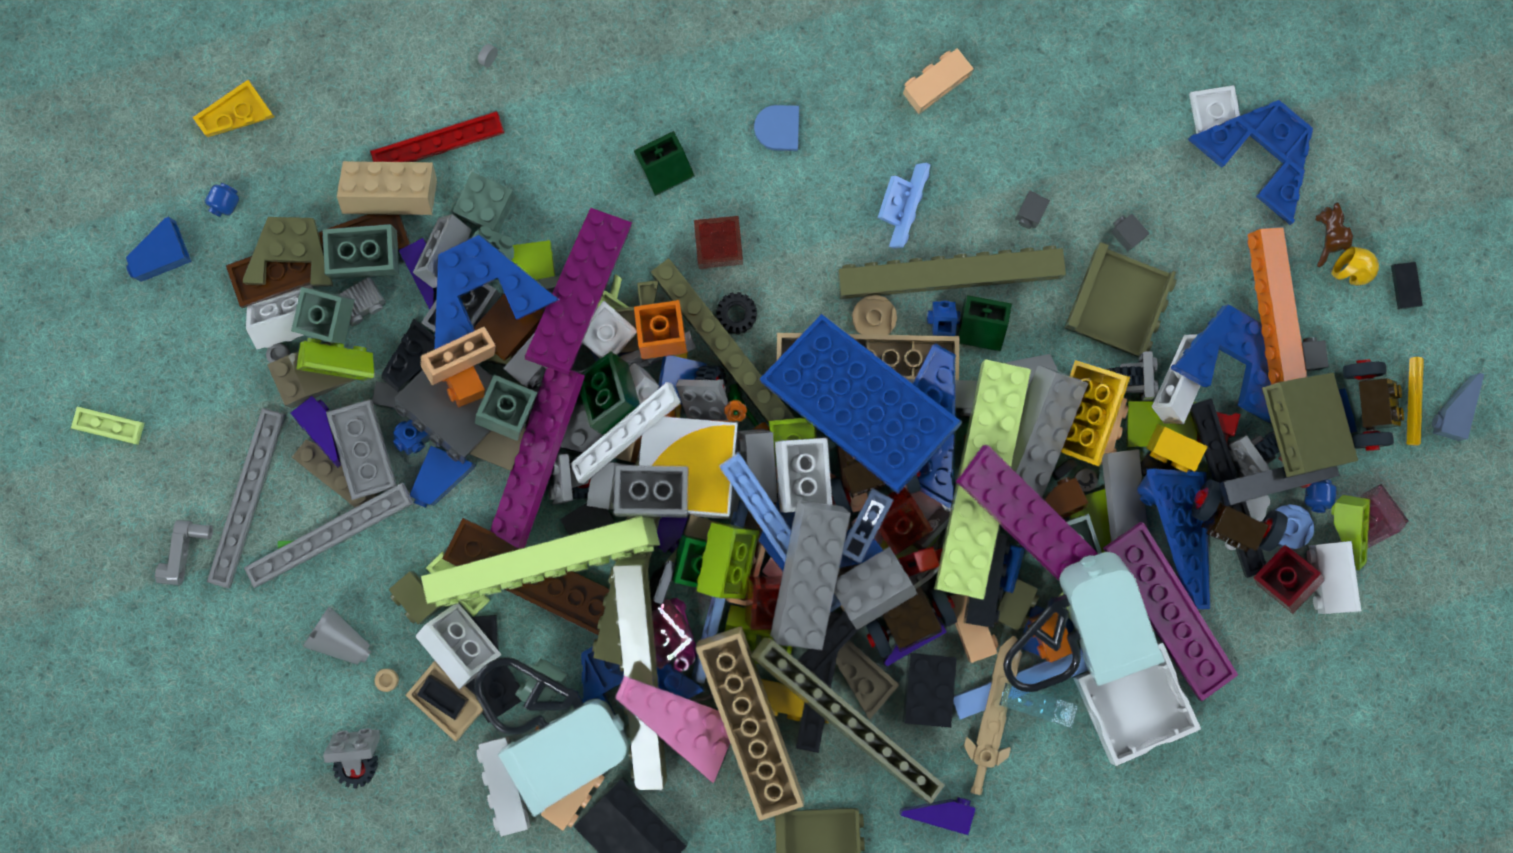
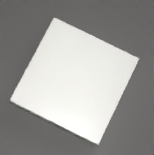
[1189,85,1240,134]
[583,301,637,359]

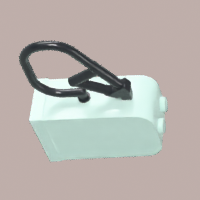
[1003,552,1165,692]
[474,657,628,816]

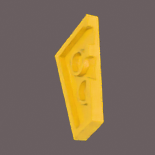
[193,80,275,137]

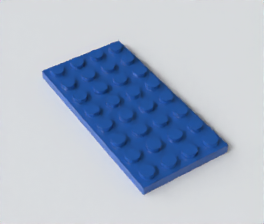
[760,314,961,493]

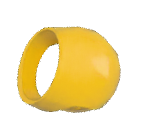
[1331,247,1379,286]

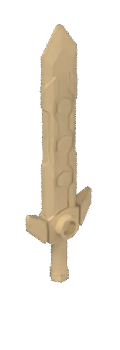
[964,636,1022,795]

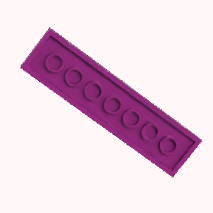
[525,207,632,375]
[490,368,585,549]
[956,445,1098,582]
[1103,522,1238,701]

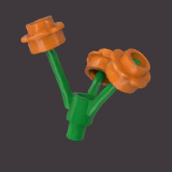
[710,384,770,431]

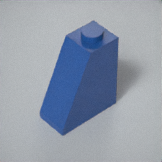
[126,217,191,282]
[410,446,476,508]

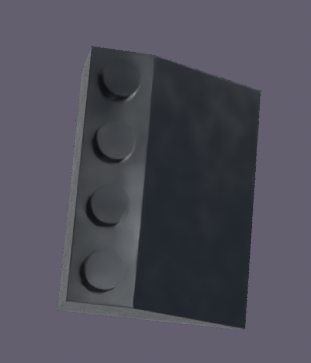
[574,777,688,853]

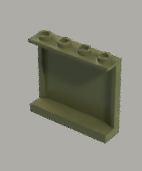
[1064,242,1177,357]
[1262,373,1358,477]
[775,808,865,853]

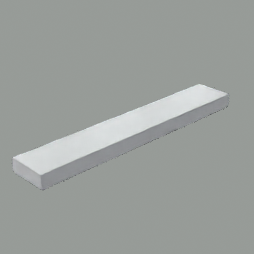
[570,382,681,484]

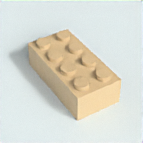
[337,161,437,215]

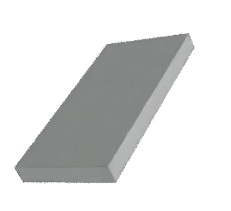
[326,399,397,500]
[1102,450,1148,542]

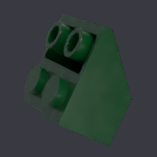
[634,131,695,196]
[958,295,1012,352]

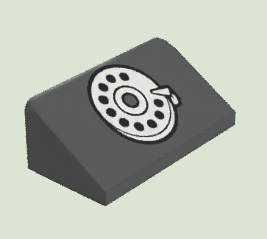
[909,509,950,550]

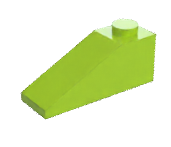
[1331,495,1370,571]

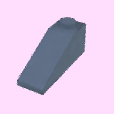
[1432,373,1484,441]
[842,489,893,564]

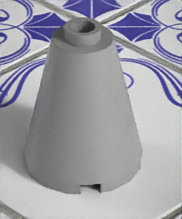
[303,607,371,665]

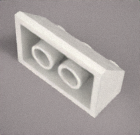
[246,284,313,349]
[775,438,832,512]
[1307,541,1361,614]
[415,603,502,689]

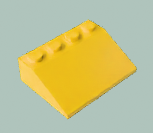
[1061,360,1130,466]

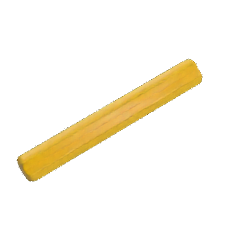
[1406,357,1424,446]

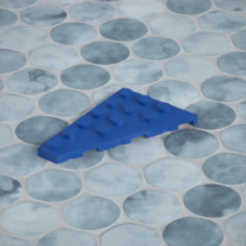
[913,343,956,508]
[1147,469,1210,609]

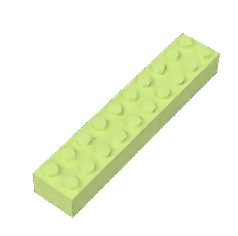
[934,359,1031,599]
[421,516,660,607]

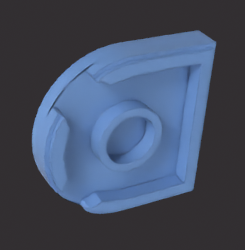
[754,105,799,151]

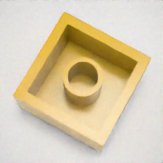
[1146,424,1208,473]

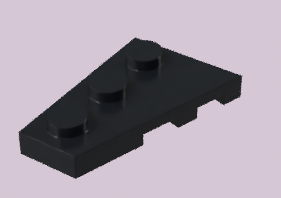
[382,318,435,392]

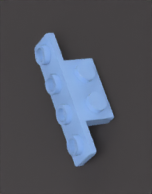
[877,163,931,249]

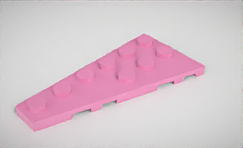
[616,676,730,783]

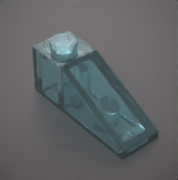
[999,683,1078,728]

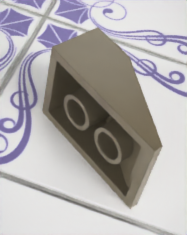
[267,342,354,408]

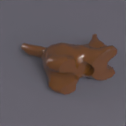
[1315,202,1353,268]

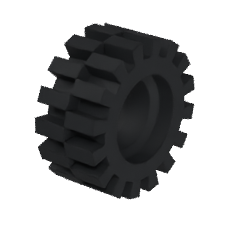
[716,292,757,335]

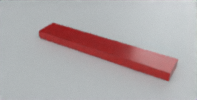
[370,111,505,162]

